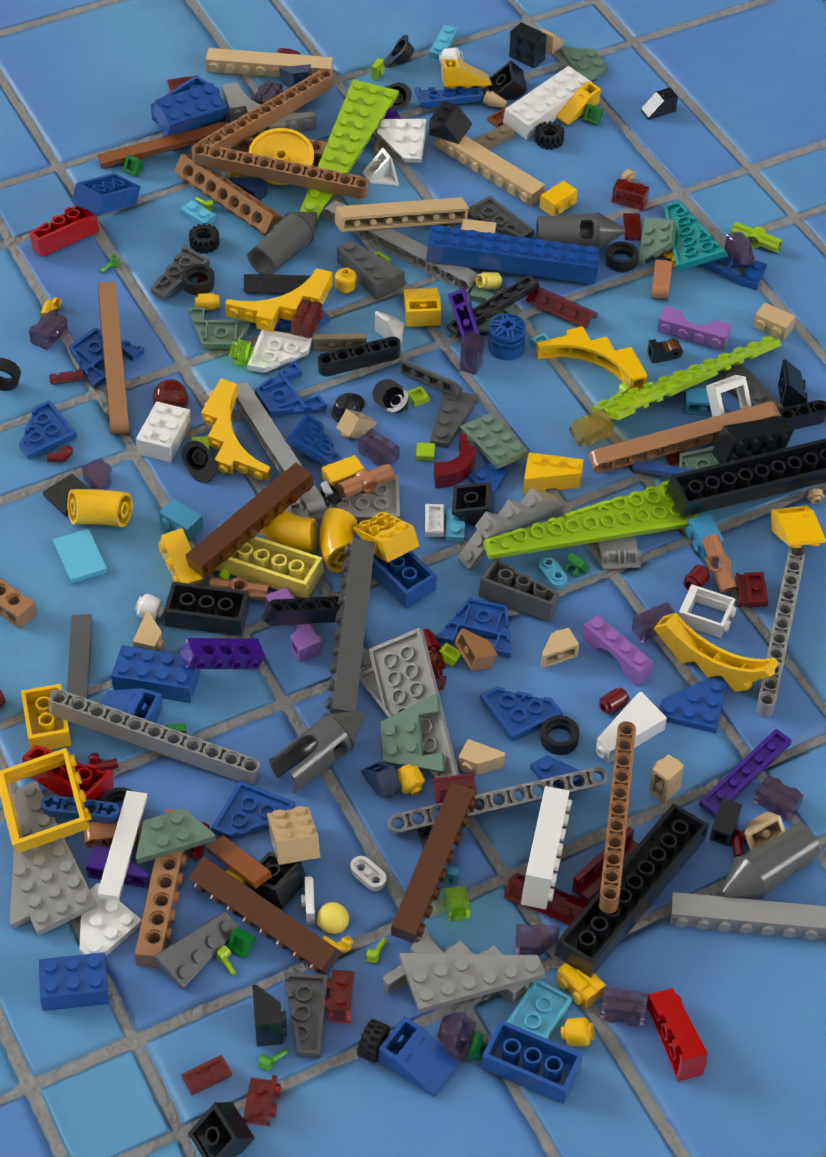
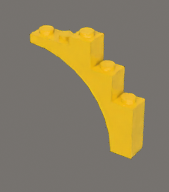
[225,268,333,332]
[535,326,648,389]
[201,378,272,482]
[654,612,779,692]

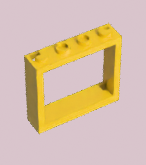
[0,748,92,853]

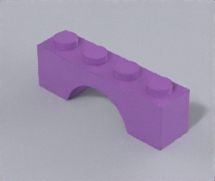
[657,306,732,351]
[265,588,322,662]
[582,615,653,686]

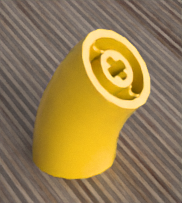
[67,489,133,527]
[319,508,358,573]
[258,510,318,554]

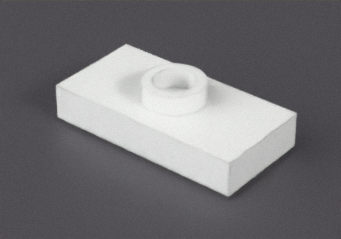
[425,504,444,537]
[301,877,315,925]

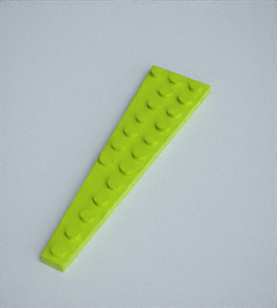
[591,336,781,420]

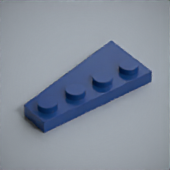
[415,87,484,109]

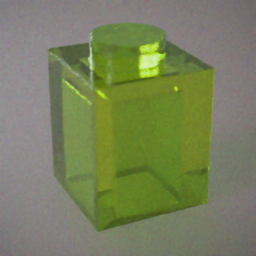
[444,885,470,921]

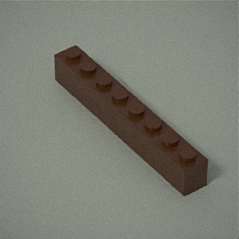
[186,462,314,578]
[391,782,477,943]
[189,857,342,974]

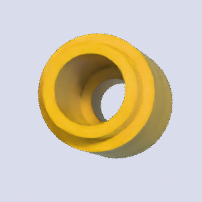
[195,293,220,311]

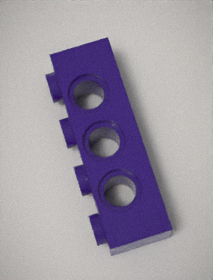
[180,638,265,670]

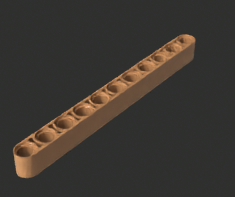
[198,68,333,149]
[192,143,369,199]
[98,281,129,434]
[588,402,781,473]
[599,721,636,913]

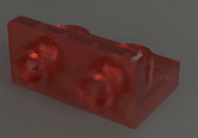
[243,1075,281,1126]

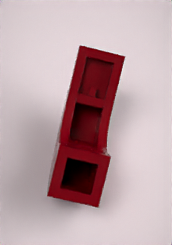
[433,433,476,488]

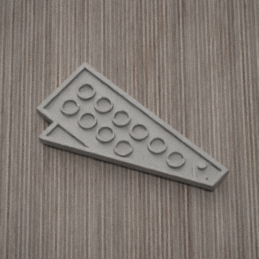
[359,628,459,778]
[9,781,98,936]

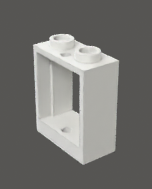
[706,375,752,417]
[679,584,737,638]

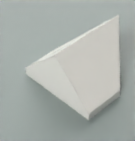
[362,148,399,186]
[375,311,405,343]

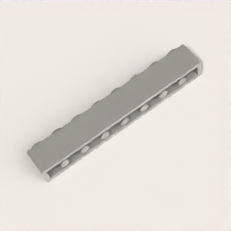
[670,892,826,940]

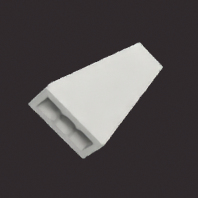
[596,692,667,764]

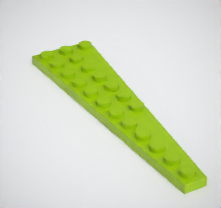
[299,79,399,223]
[483,480,698,559]

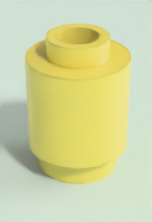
[476,272,502,290]

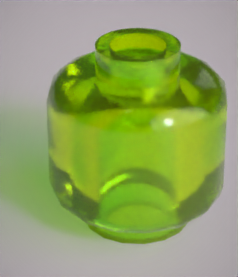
[229,339,254,366]

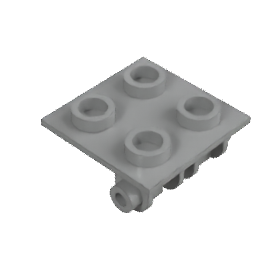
[598,537,641,569]

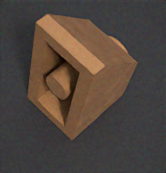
[454,629,498,671]

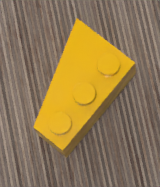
[523,452,584,494]
[158,528,203,585]

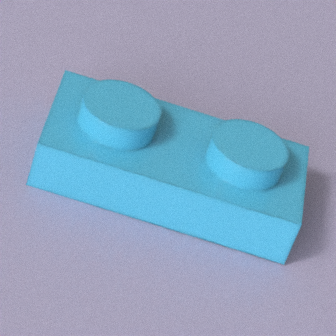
[180,200,216,225]
[445,508,465,542]

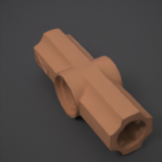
[338,464,395,498]
[702,534,737,593]
[210,577,269,601]

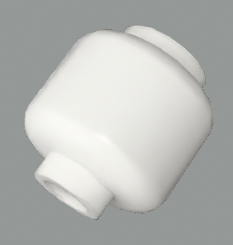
[439,47,463,64]
[134,594,165,620]

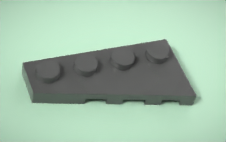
[468,196,534,238]
[151,245,210,301]
[718,364,784,409]
[430,392,479,448]
[152,912,240,989]
[284,972,328,1058]

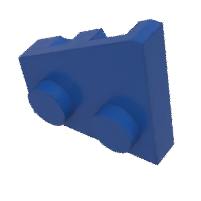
[468,462,508,494]
[530,755,582,789]

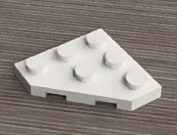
[377,119,427,163]
[247,330,313,373]
[79,883,142,956]

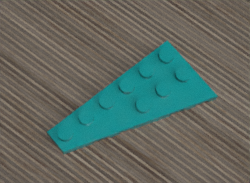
[664,201,727,271]

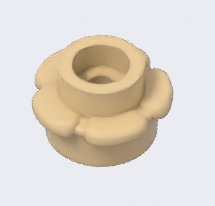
[621,169,636,184]
[807,489,825,504]

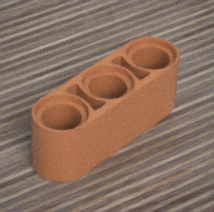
[651,259,673,300]
[84,820,144,850]

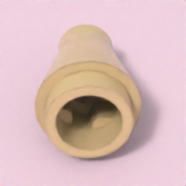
[483,91,508,109]

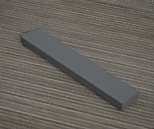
[67,614,92,699]

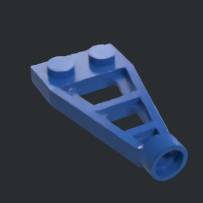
[701,256,767,290]

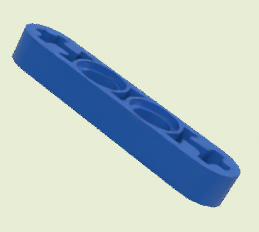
[40,795,120,824]

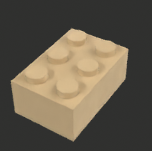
[267,806,321,865]

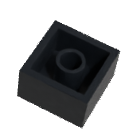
[509,22,547,68]

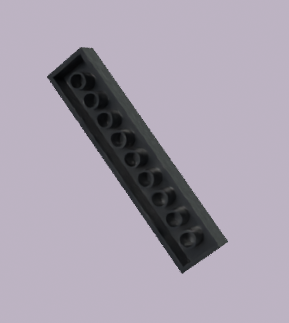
[666,438,826,518]
[555,803,709,978]

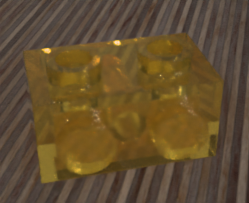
[569,408,614,447]

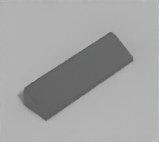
[399,358,463,397]

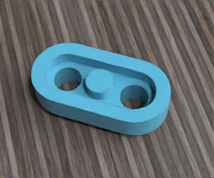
[538,557,568,590]

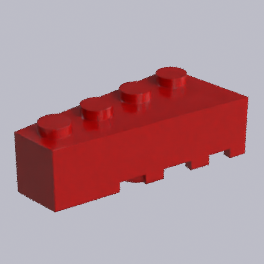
[29,204,99,257]
[22,745,113,810]
[646,988,708,1082]

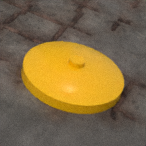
[248,128,314,185]

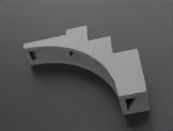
[222,82,316,131]
[457,488,565,570]
[383,935,529,1004]

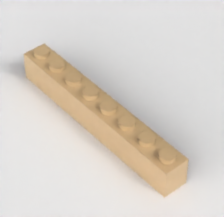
[206,48,333,78]
[435,136,545,206]
[334,197,469,232]

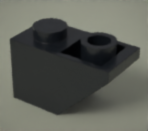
[710,798,742,847]

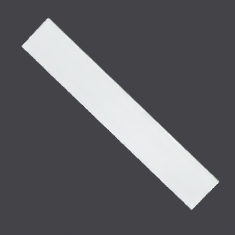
[97,791,147,901]

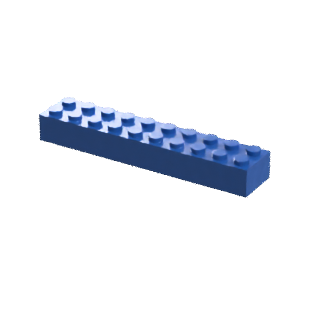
[426,225,599,284]

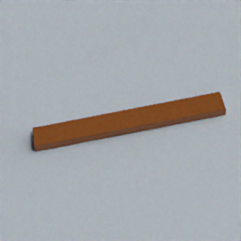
[98,122,225,168]

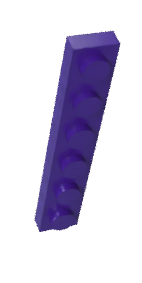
[699,729,792,817]

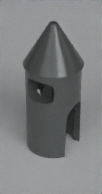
[247,211,317,274]
[536,212,625,249]
[269,711,364,793]
[721,823,821,899]

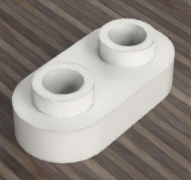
[350,856,386,891]

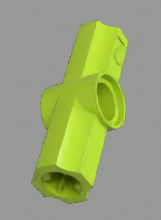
[730,222,783,253]

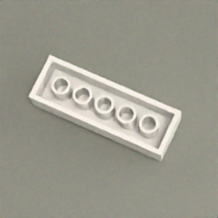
[503,66,591,140]
[521,786,572,909]

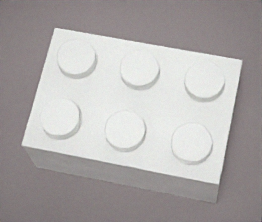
[136,401,191,463]

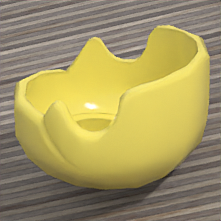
[316,902,349,935]

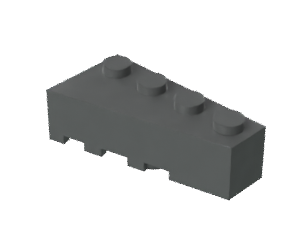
[337,240,405,300]
[479,558,559,622]

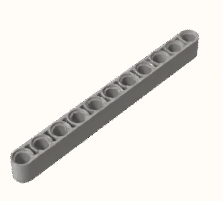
[322,200,477,292]
[235,381,326,516]
[756,546,806,717]
[48,689,260,784]
[387,767,608,835]

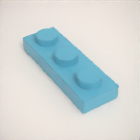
[429,25,458,59]

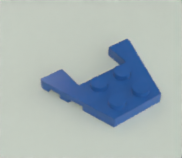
[69,328,144,389]
[255,361,327,417]
[436,597,511,658]

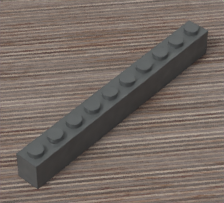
[325,537,375,713]

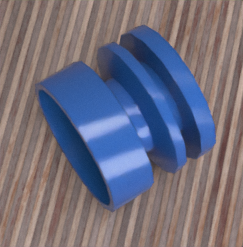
[488,313,526,361]

